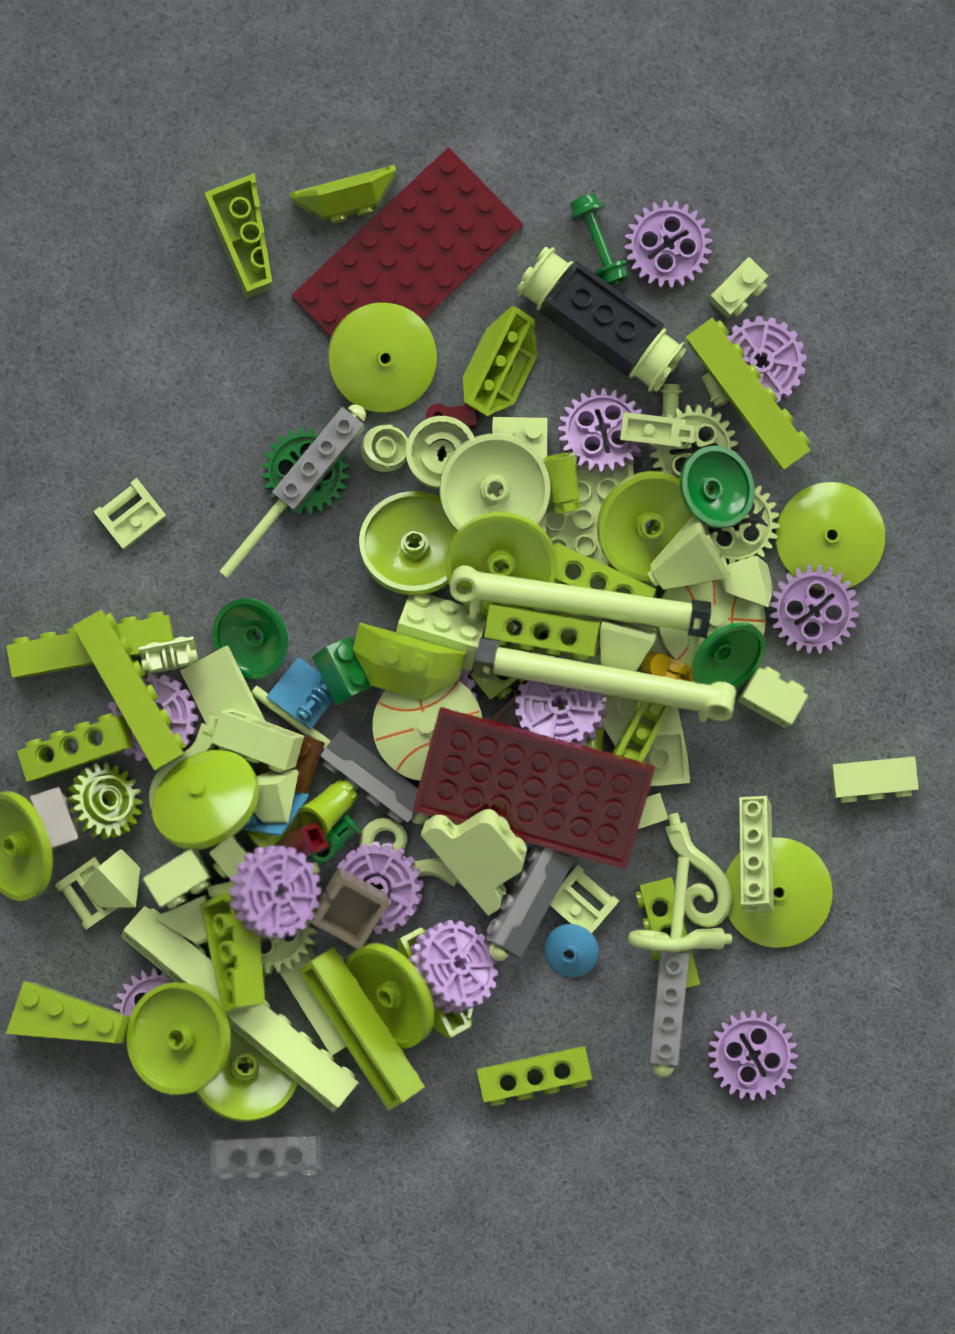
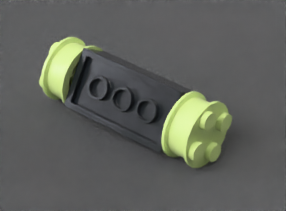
[516,247,687,392]

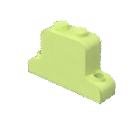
[421,809,527,916]

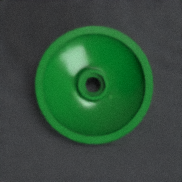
[680,446,755,528]
[212,598,289,679]
[691,622,766,689]

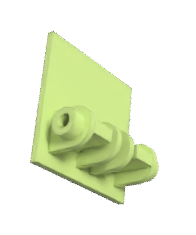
[138,637,199,675]

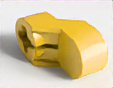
[641,652,695,683]

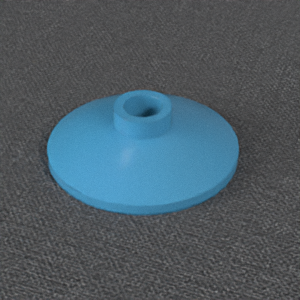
[544,924,599,978]

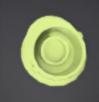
[361,425,408,472]

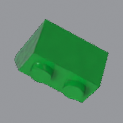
[312,636,376,706]

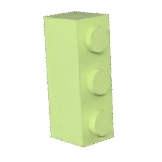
[211,709,304,772]
[830,757,919,803]

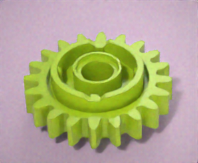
[67,763,143,840]

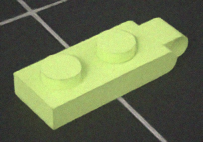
[620,412,696,447]

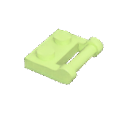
[94,478,167,549]
[55,857,119,930]
[550,865,620,933]

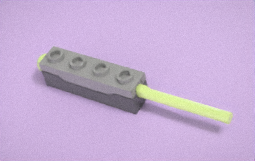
[219,404,366,578]
[251,686,429,824]
[485,845,574,961]
[649,857,689,1077]

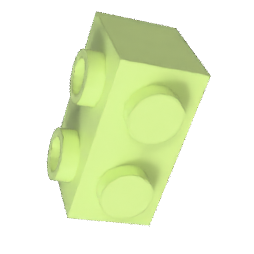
[709,257,768,319]
[209,836,248,879]

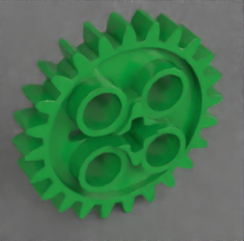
[261,427,350,516]

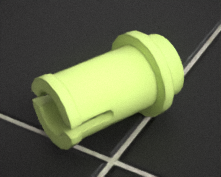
[701,373,729,407]
[660,384,682,417]

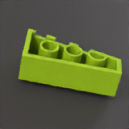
[203,173,272,299]
[200,891,265,1012]
[6,981,130,1044]

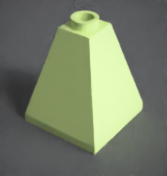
[648,516,730,590]
[600,618,656,672]

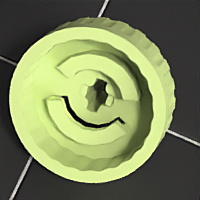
[406,416,474,489]

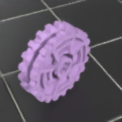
[726,316,806,404]
[108,673,198,763]
[515,680,607,746]
[333,841,424,934]
[229,846,321,938]
[409,920,498,1014]

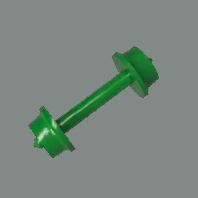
[570,194,628,287]

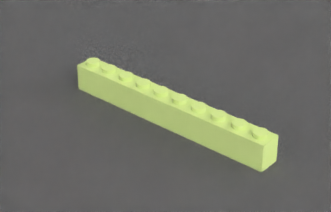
[121,906,359,1113]

